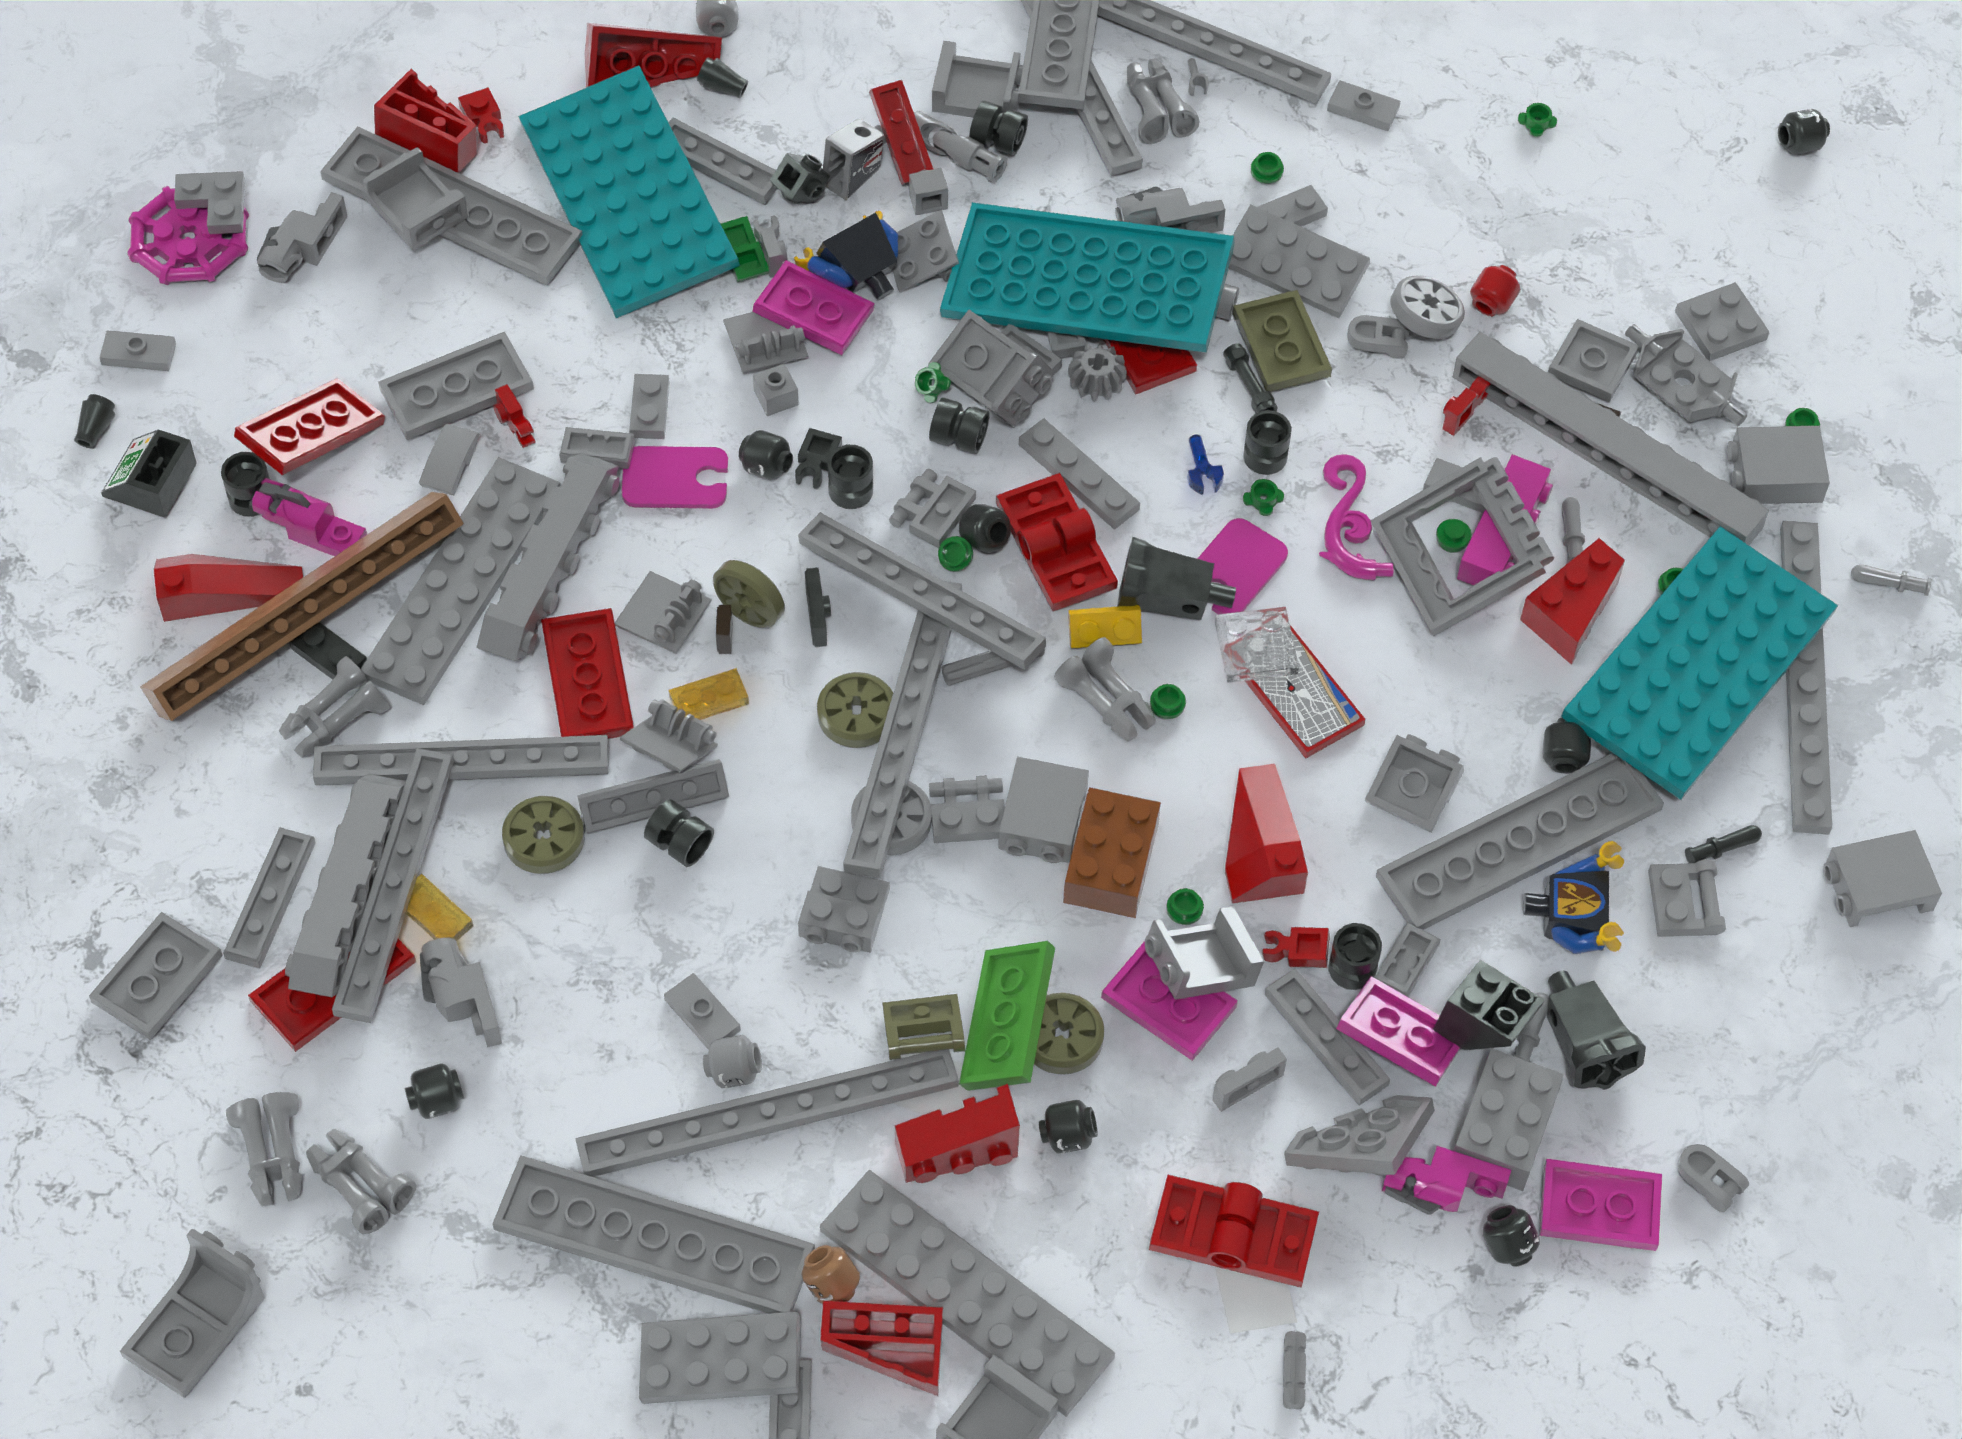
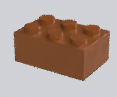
[1063,787,1161,918]

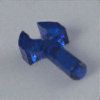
[1187,434,1224,495]

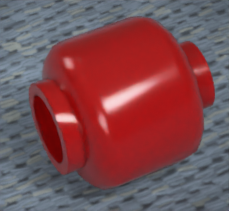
[1470,265,1521,317]

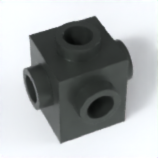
[770,153,830,203]

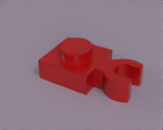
[458,87,504,144]
[1443,376,1491,436]
[493,384,535,448]
[1263,927,1330,968]

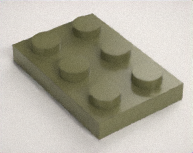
[1233,290,1332,392]

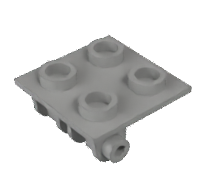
[892,210,959,293]
[723,312,808,374]
[615,571,712,654]
[620,699,718,773]

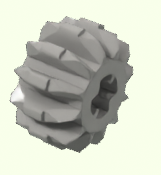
[1068,342,1127,402]

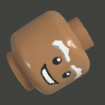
[801,1245,860,1304]

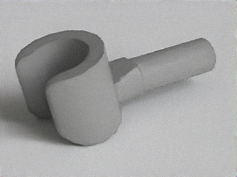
[1188,58,1209,95]

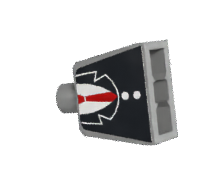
[822,119,887,200]

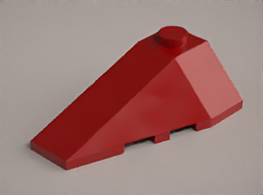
[585,23,722,88]
[154,554,304,622]
[1225,764,1308,904]

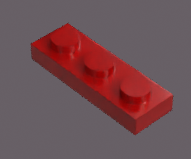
[869,80,933,186]

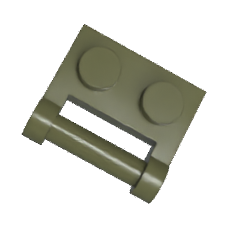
[882,994,965,1060]

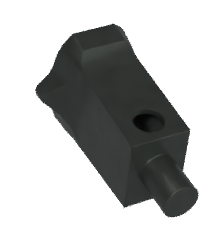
[1117,537,1236,620]
[1547,970,1646,1090]

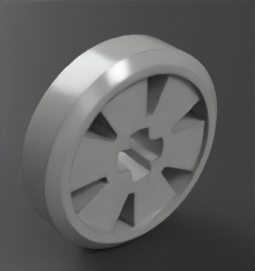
[1390,276,1465,339]
[851,781,932,855]

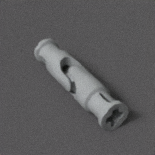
[914,111,1008,183]

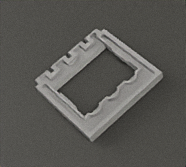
[1370,457,1554,636]

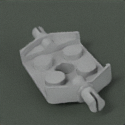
[1625,324,1747,427]

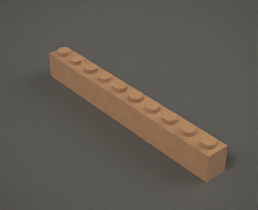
[140,492,464,721]

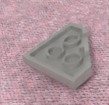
[1284,1095,1435,1176]

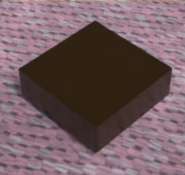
[716,605,733,654]

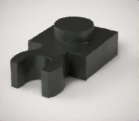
[795,428,842,489]

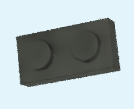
[289,622,367,680]

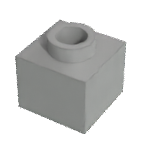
[909,168,948,215]
[753,363,799,416]

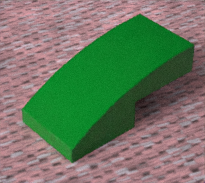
[720,216,769,282]

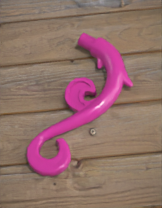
[1319,454,1393,580]

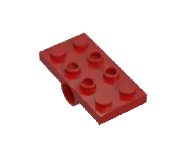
[996,473,1118,611]
[1149,1174,1319,1288]

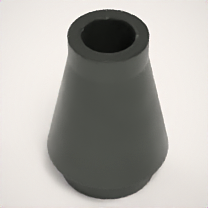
[697,57,748,98]
[74,394,115,449]

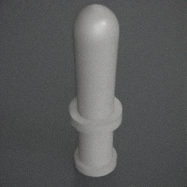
[1562,497,1585,563]
[1851,564,1932,596]
[1513,992,1549,1062]

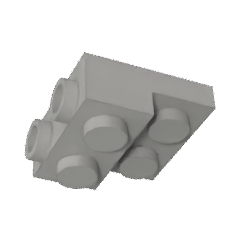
[1365,734,1464,833]
[798,866,890,953]

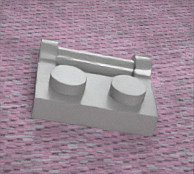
[1648,859,1726,937]

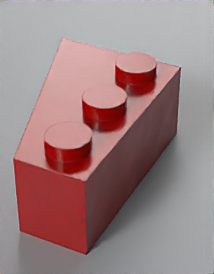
[374,68,477,173]
[1520,538,1625,665]
[895,1084,1020,1183]
[820,1301,943,1396]

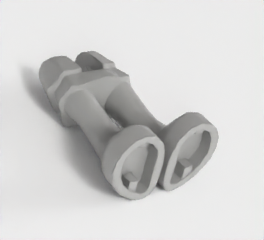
[1127,58,1200,144]
[1054,637,1156,741]
[279,656,390,758]
[226,1092,302,1207]
[306,1129,416,1234]

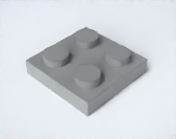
[1675,282,1769,361]
[1548,319,1639,402]

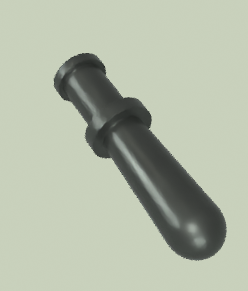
[1685,825,1762,863]

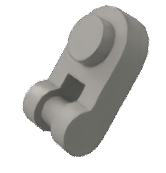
[1347,315,1409,359]
[1678,1144,1749,1212]

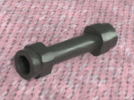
[1223,343,1278,413]

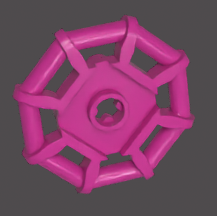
[127,186,249,285]

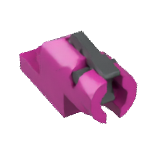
[252,478,367,557]
[1382,1146,1512,1215]

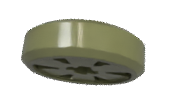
[713,560,785,628]
[817,672,893,748]
[502,796,584,874]
[1034,993,1104,1074]

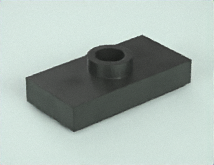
[805,567,831,647]

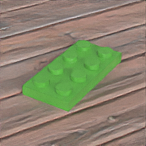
[959,941,1055,1091]

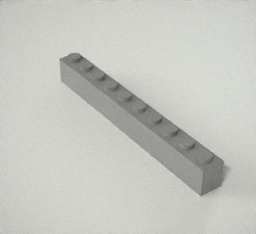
[1452,332,1769,545]

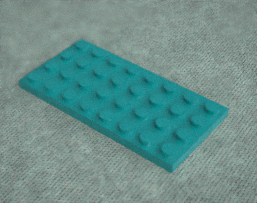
[518,66,740,318]
[940,202,1235,353]
[1561,526,1838,800]

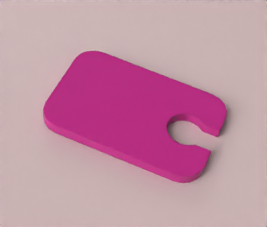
[622,446,728,509]
[1197,518,1288,619]

